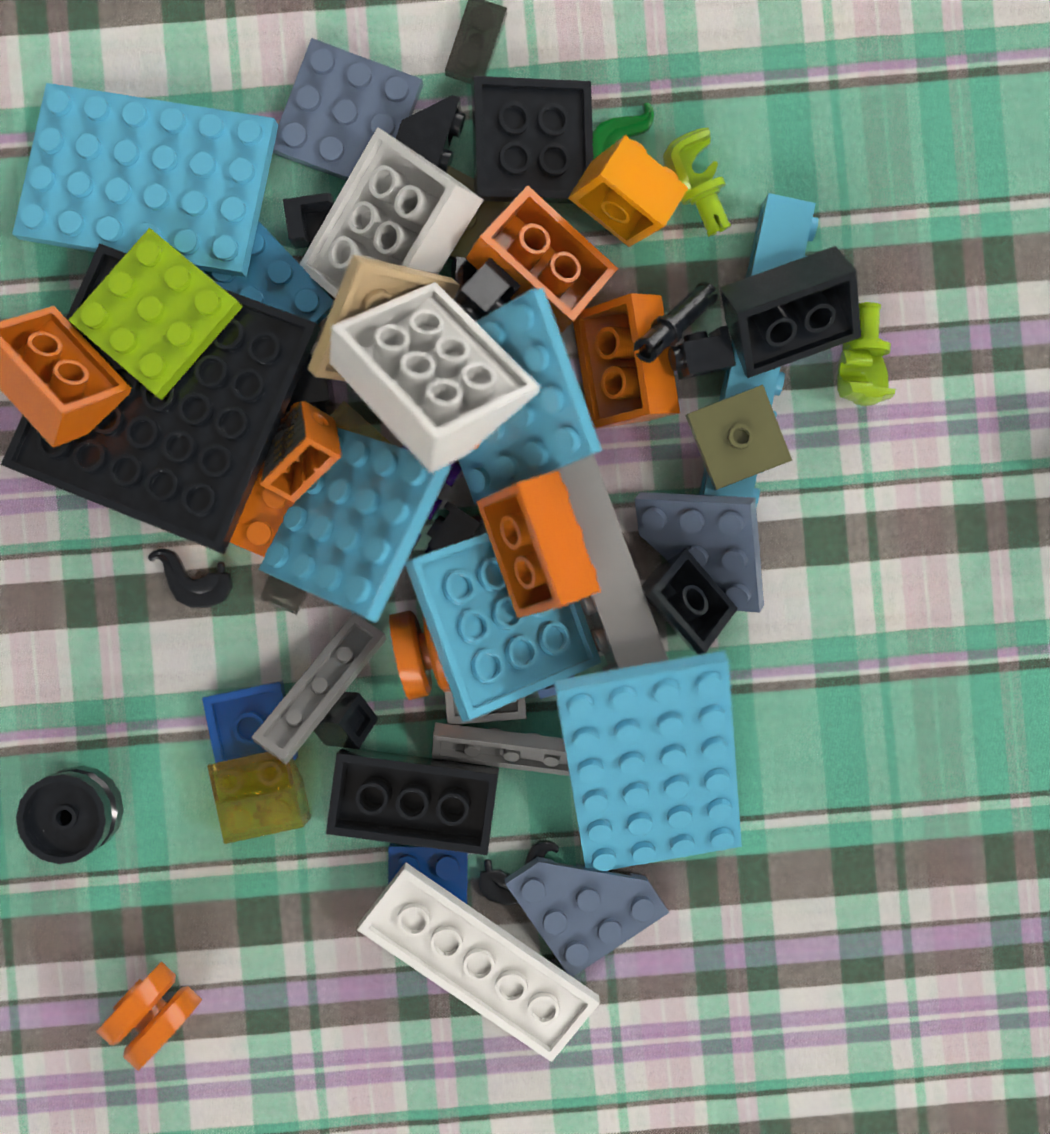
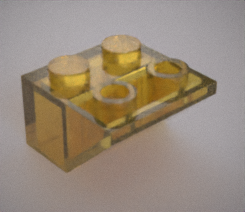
[207,751,311,844]

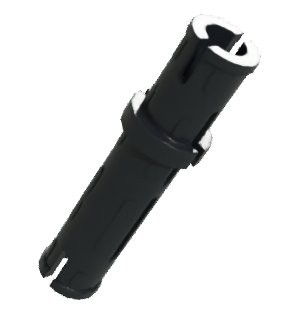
[634,282,718,363]

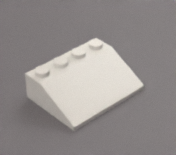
[300,127,483,298]
[330,282,540,473]

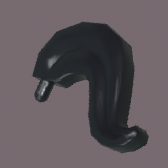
[148,549,233,608]
[479,840,559,905]

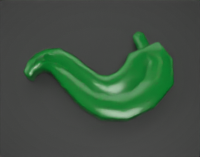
[593,102,654,159]

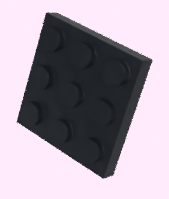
[471,76,594,204]

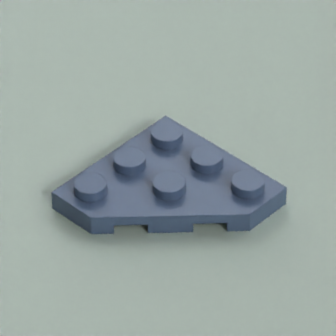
[635,492,764,613]
[505,857,669,977]

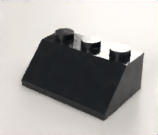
[720,246,861,378]

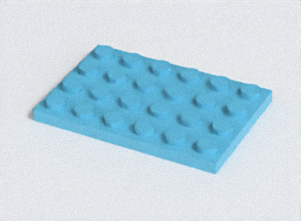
[12,83,278,277]
[554,651,742,871]

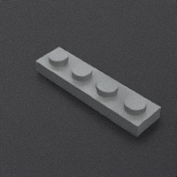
[252,613,386,765]
[432,723,570,776]

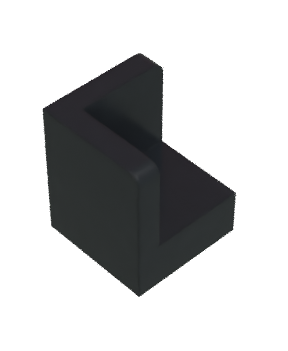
[283,193,335,249]
[314,692,379,749]

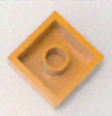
[568,135,688,247]

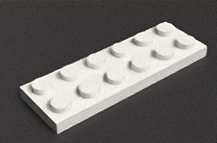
[357,862,600,1062]

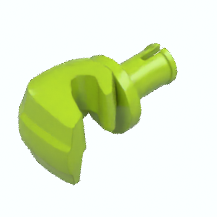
[663,127,731,237]
[837,302,896,407]

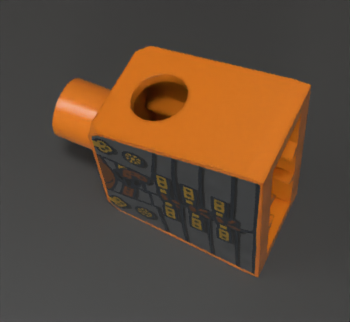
[260,402,342,503]

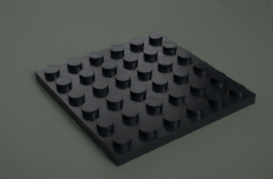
[0,243,321,554]

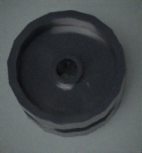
[16,766,124,864]

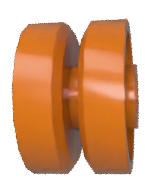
[389,610,451,700]
[96,961,202,1071]

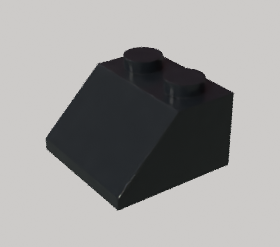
[641,549,738,655]

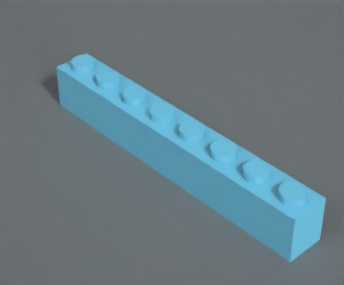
[699,193,819,507]

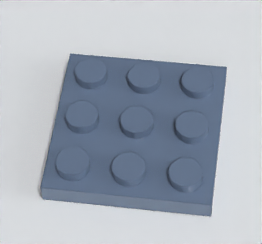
[273,38,423,181]

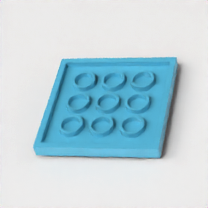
[458,288,602,504]
[259,427,451,623]
[405,533,602,722]

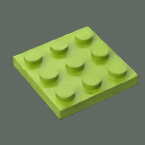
[69,228,243,400]

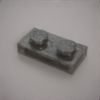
[445,0,507,84]

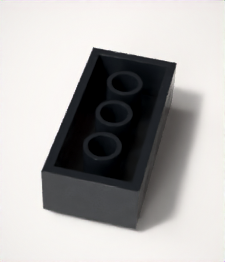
[326,747,499,856]

